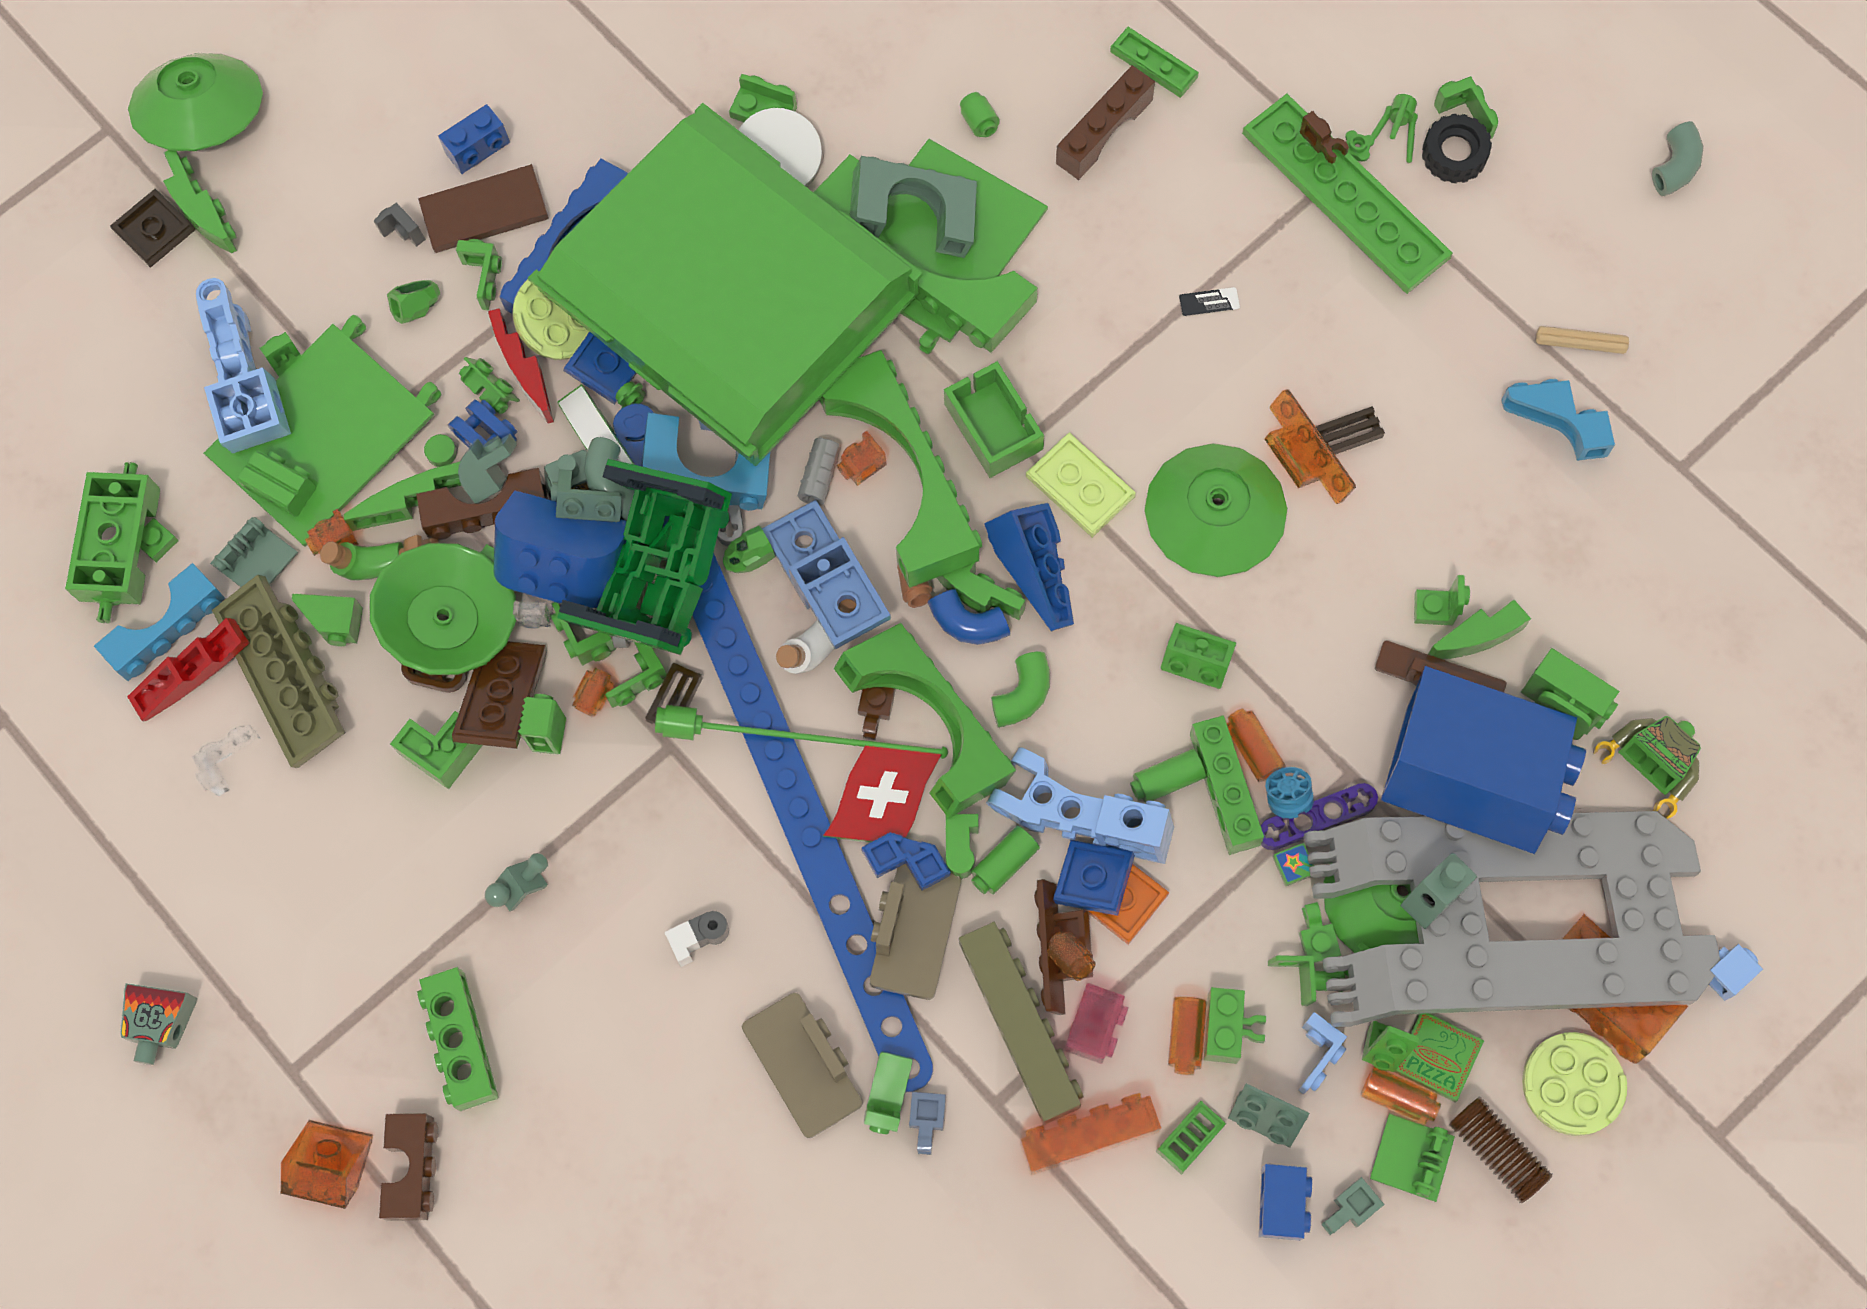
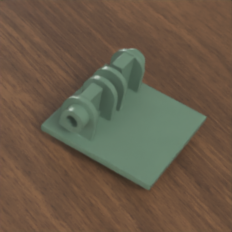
[210,517,298,587]
[1228,1083,1310,1148]

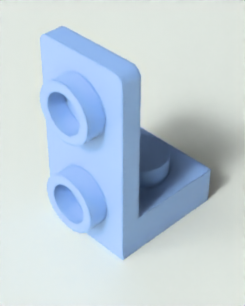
[1299,1012,1347,1094]

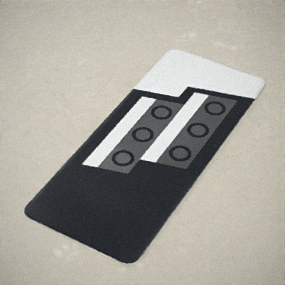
[1179,287,1240,316]

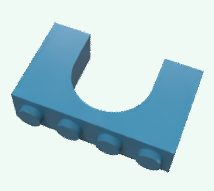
[641,413,770,511]

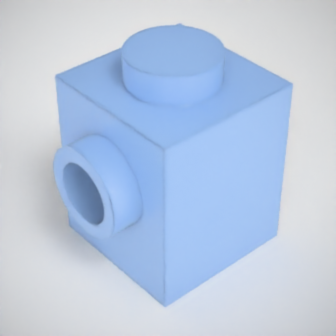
[1709,944,1763,1001]

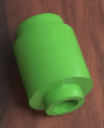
[960,92,1000,137]

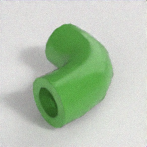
[991,651,1050,728]

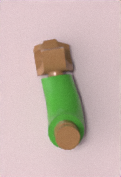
[320,534,438,580]

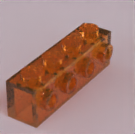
[1020,1093,1161,1176]

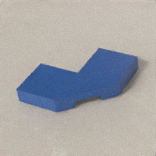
[861,832,951,891]

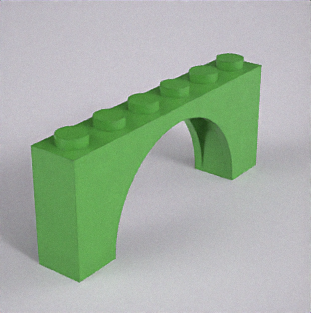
[834,623,1016,818]

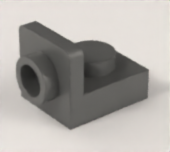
[374,202,426,247]

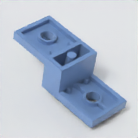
[762,500,891,649]

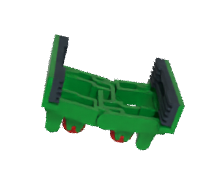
[557,459,732,655]

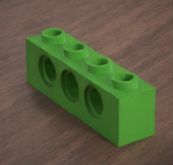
[1190,715,1264,855]
[417,967,499,1111]

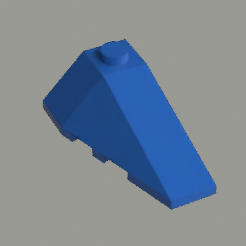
[984,503,1074,631]

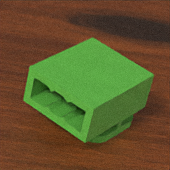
[1521,648,1620,740]

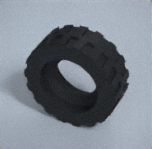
[1422,114,1492,184]

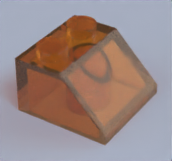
[280,1120,373,1209]

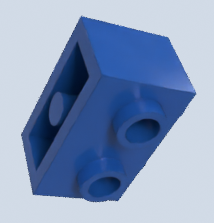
[438,104,510,174]
[1259,1164,1312,1241]

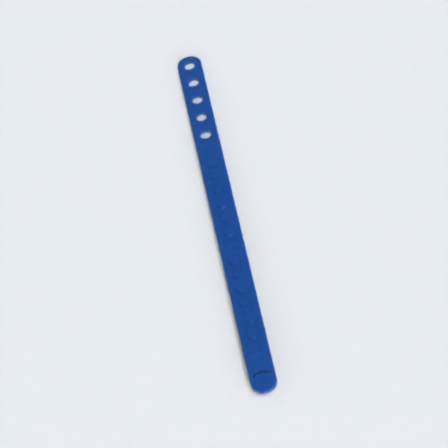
[613,404,933,1092]

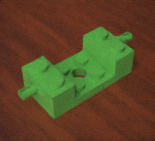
[65,462,160,623]

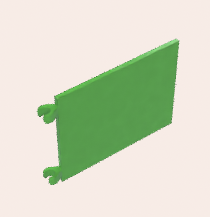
[881,139,1048,354]
[204,315,442,547]

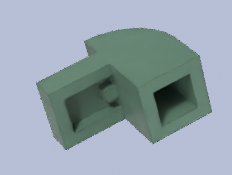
[458,434,517,504]

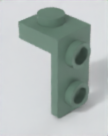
[551,470,622,522]

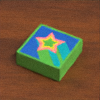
[1273,843,1314,887]

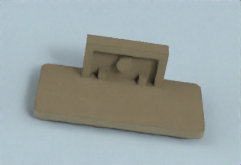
[870,863,961,1000]
[742,993,863,1138]

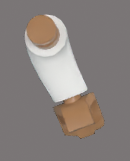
[776,599,856,674]

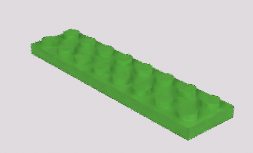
[1242,93,1453,294]

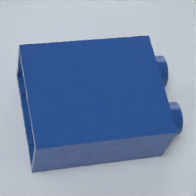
[1381,666,1586,854]

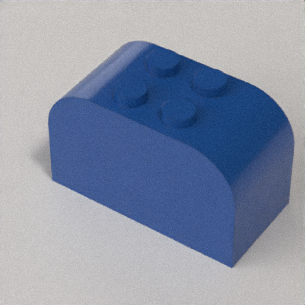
[493,491,627,608]

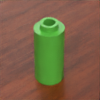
[1130,748,1206,803]
[971,825,1040,895]

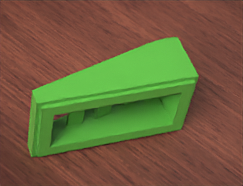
[1156,1101,1226,1175]

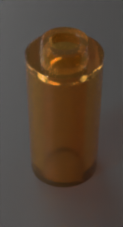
[1227,708,1286,782]
[1168,997,1207,1075]
[1360,1066,1441,1125]

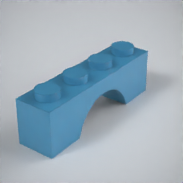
[94,563,226,681]

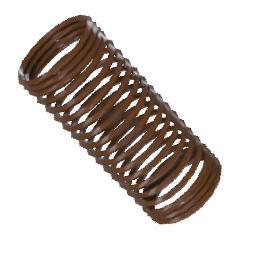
[1449,1097,1553,1203]

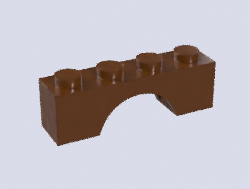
[1056,65,1155,180]
[416,468,548,540]

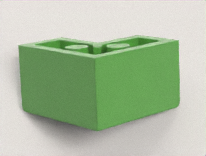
[390,711,483,789]

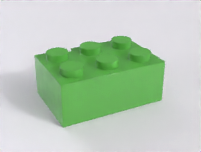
[944,361,1044,478]

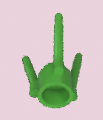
[1371,94,1418,163]

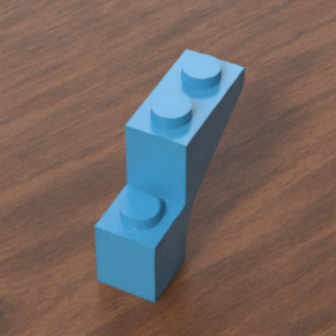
[1501,379,1615,461]

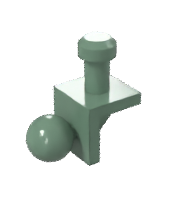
[485,853,548,911]

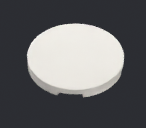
[739,108,822,187]

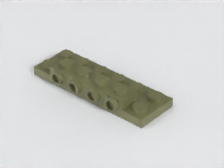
[212,575,345,768]

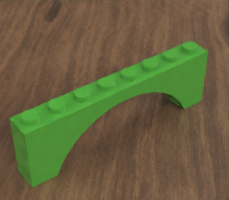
[813,154,1038,353]
[819,350,982,588]

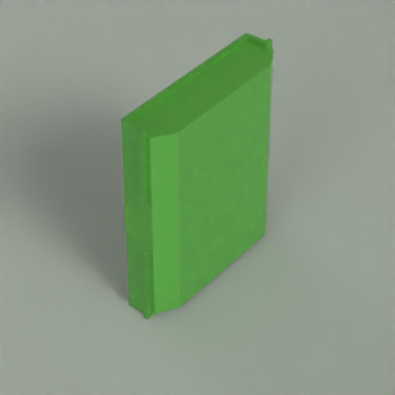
[528,103,923,466]

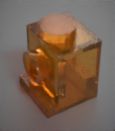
[837,431,887,486]
[305,509,359,556]

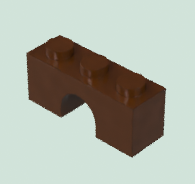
[379,1113,438,1221]

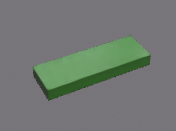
[1110,26,1199,98]

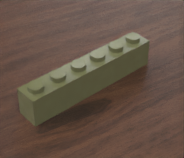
[959,921,1084,1126]

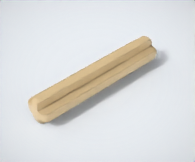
[1536,326,1629,354]

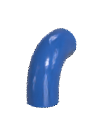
[927,589,1010,645]

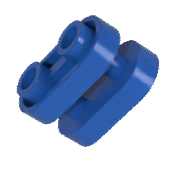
[448,399,517,448]

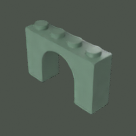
[850,156,977,258]

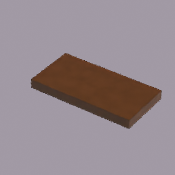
[418,164,549,253]
[452,641,547,749]

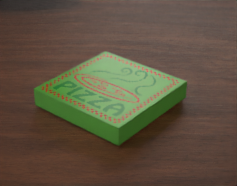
[1394,1013,1484,1102]

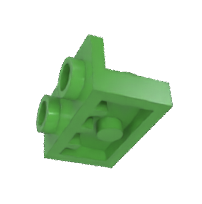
[729,74,797,122]
[1161,623,1236,689]

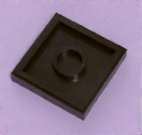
[110,189,196,268]

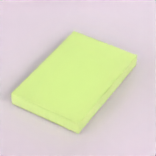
[1026,432,1136,538]

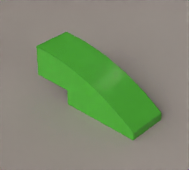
[1428,600,1531,659]

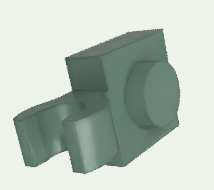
[1321,1177,1384,1235]

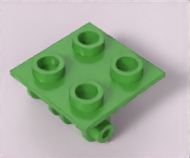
[1370,1113,1455,1202]

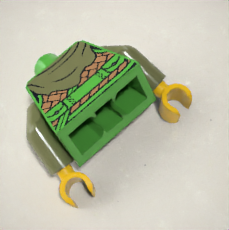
[1593,716,1701,819]

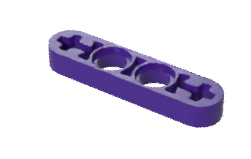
[1261,783,1378,850]

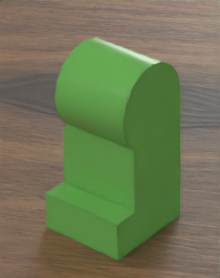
[946,814,979,879]

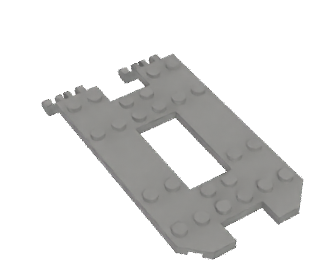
[1304,811,1720,1027]

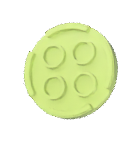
[513,271,589,360]
[1522,1032,1627,1136]

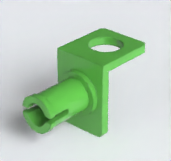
[1268,955,1345,1006]

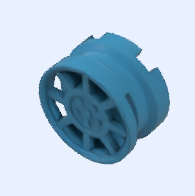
[1265,767,1314,819]

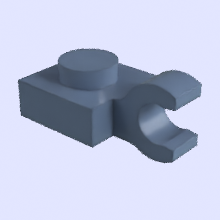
[909,1092,946,1155]

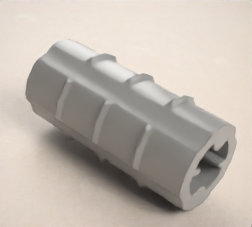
[797,438,841,506]

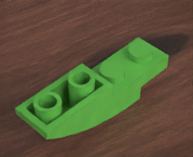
[163,150,237,253]
[937,563,1025,620]

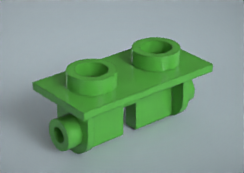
[459,357,520,414]

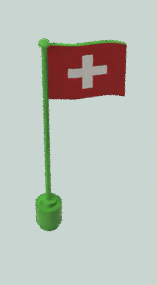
[655,705,948,842]

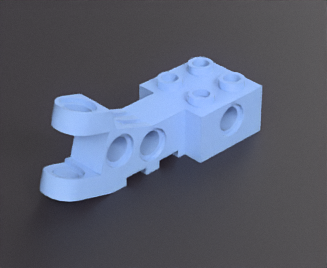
[196,278,291,453]
[986,747,1174,864]

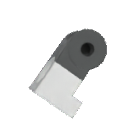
[665,911,729,967]

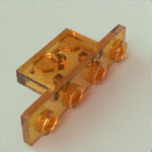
[1264,389,1356,504]

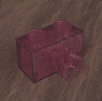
[1065,983,1129,1064]

